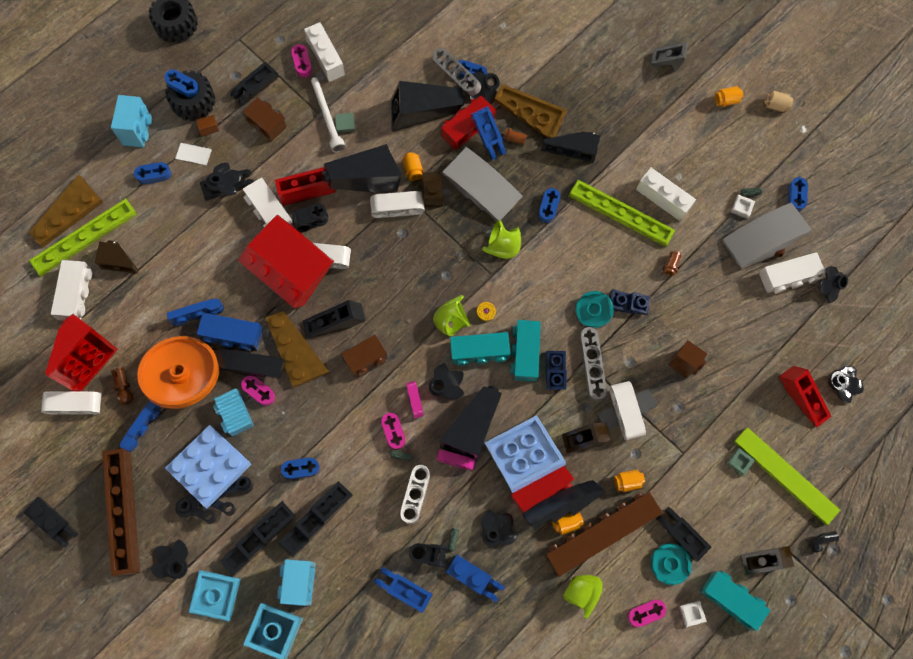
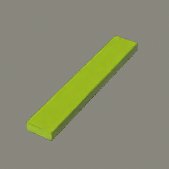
[569,180,675,247]
[29,198,138,277]
[734,427,840,525]

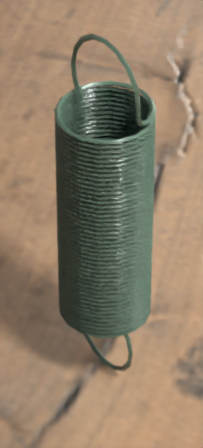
[736,188,766,196]
[385,450,418,461]
[447,522,460,557]

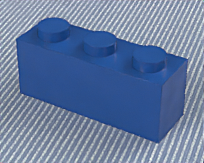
[197,313,263,352]

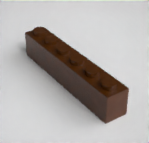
[102,448,140,577]
[545,492,663,577]

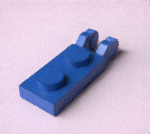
[471,106,506,160]
[167,298,224,326]
[120,400,160,452]
[446,555,505,602]
[374,567,433,613]

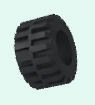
[148,0,198,43]
[165,70,215,121]

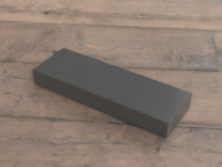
[596,389,658,430]

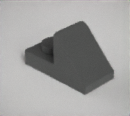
[651,42,688,71]

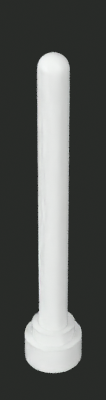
[311,77,346,153]

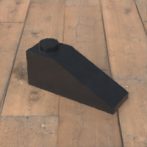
[541,132,601,163]
[302,300,366,339]

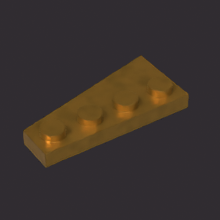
[494,84,567,139]
[29,174,103,248]
[266,311,329,388]

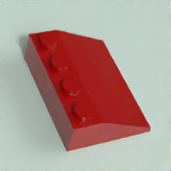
[238,215,334,308]
[45,314,118,392]

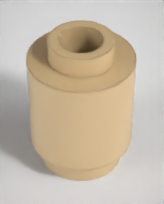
[764,90,793,112]

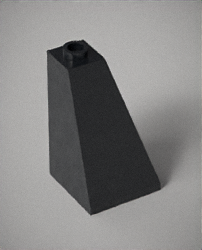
[391,81,465,131]
[321,144,402,194]
[440,386,502,462]

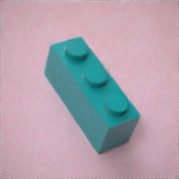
[510,320,541,382]
[450,332,510,366]
[699,570,771,631]

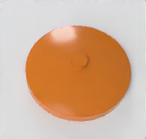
[137,336,219,409]

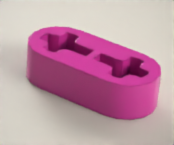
[291,44,312,78]
[241,375,275,406]
[406,381,424,419]
[381,413,406,450]
[436,450,475,470]
[627,600,667,627]

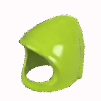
[482,220,521,259]
[433,295,470,336]
[563,575,603,619]

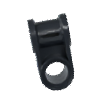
[291,203,329,233]
[409,543,449,568]

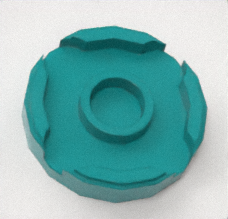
[575,291,614,329]
[650,543,692,585]

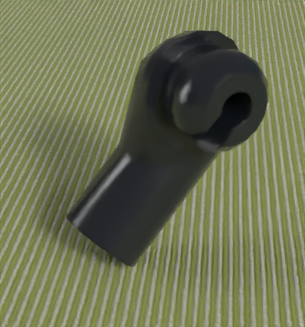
[809,531,839,553]

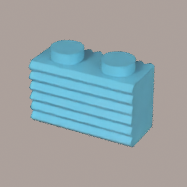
[213,388,254,436]

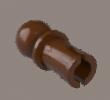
[111,367,133,405]

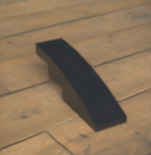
[212,348,285,380]
[522,480,605,530]
[279,481,353,558]
[219,501,296,577]

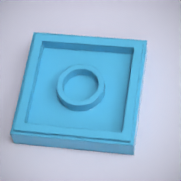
[188,570,241,621]

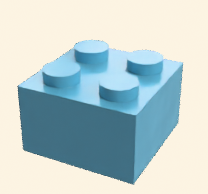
[111,95,152,147]
[277,559,316,606]
[243,603,303,659]

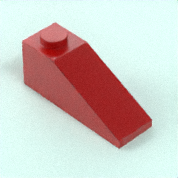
[779,366,832,428]

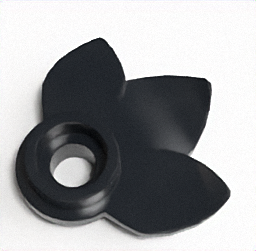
[469,72,500,104]
[206,163,243,196]
[818,266,848,303]
[429,363,464,400]
[828,366,864,403]
[481,510,518,547]
[150,539,188,579]

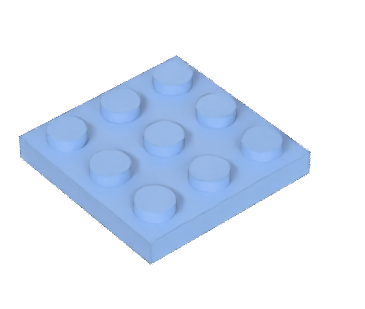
[485,415,566,493]
[165,425,252,509]

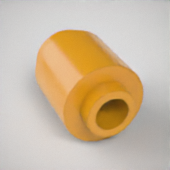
[715,86,743,107]
[401,152,423,181]
[614,469,645,493]
[552,512,584,536]

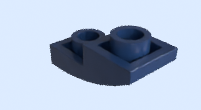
[609,289,650,315]
[546,351,567,390]

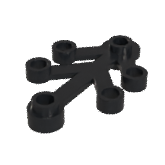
[175,476,253,524]

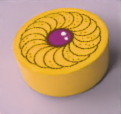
[477,302,496,322]

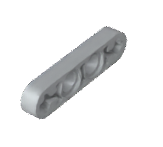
[433,48,481,95]
[580,327,607,401]

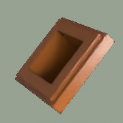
[197,115,219,136]

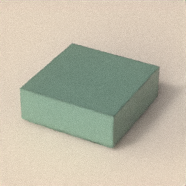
[335,113,355,133]
[726,448,755,476]

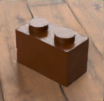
[242,97,286,142]
[342,335,388,378]
[668,340,707,378]

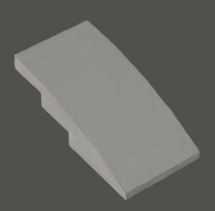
[441,147,522,221]
[722,202,812,269]

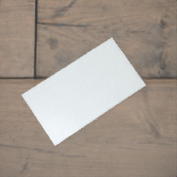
[175,143,212,165]

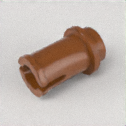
[503,128,527,145]
[663,251,682,276]

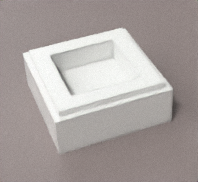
[731,195,755,219]
[679,601,707,627]

